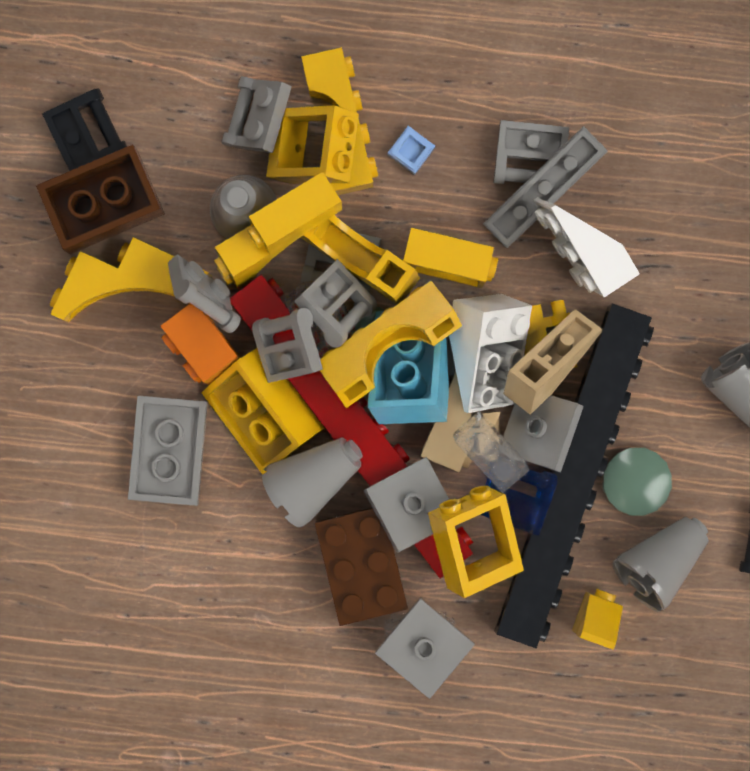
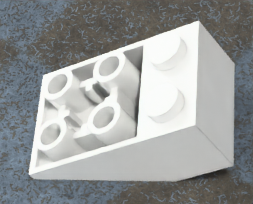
[533,197,640,297]
[449,294,532,413]

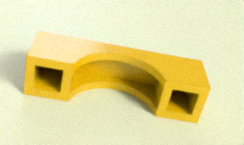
[301,47,378,195]
[300,215,420,304]
[320,281,462,408]

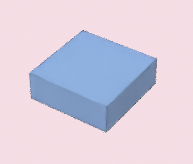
[387,126,436,175]

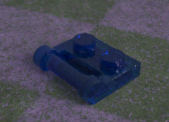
[480,455,557,536]

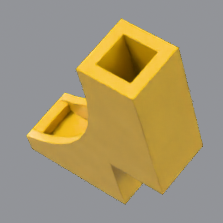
[214,172,342,291]
[50,237,212,322]

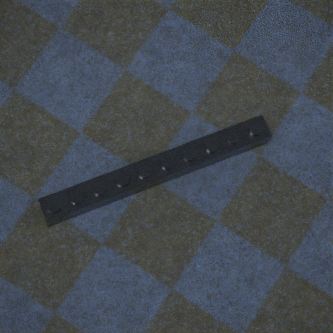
[494,303,654,649]

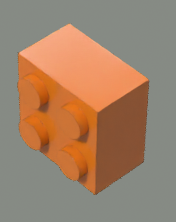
[161,303,241,385]

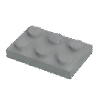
[128,396,208,506]

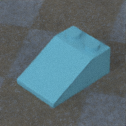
[368,311,449,424]

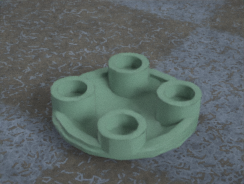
[602,448,672,516]

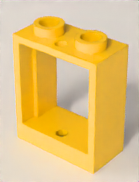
[266,105,359,184]
[403,228,498,288]
[428,486,524,598]

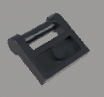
[42,88,127,171]

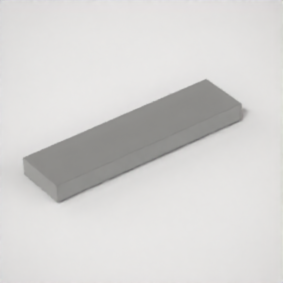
[483,126,608,248]

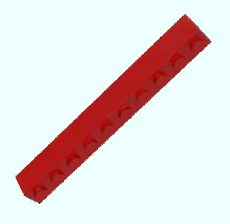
[230,274,474,579]

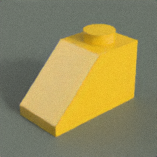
[572,589,623,650]

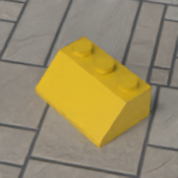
[201,348,324,475]

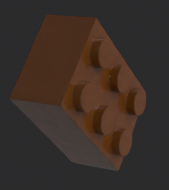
[36,144,165,254]
[315,508,408,626]

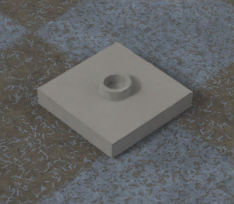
[498,395,584,473]
[364,457,450,553]
[375,598,475,699]

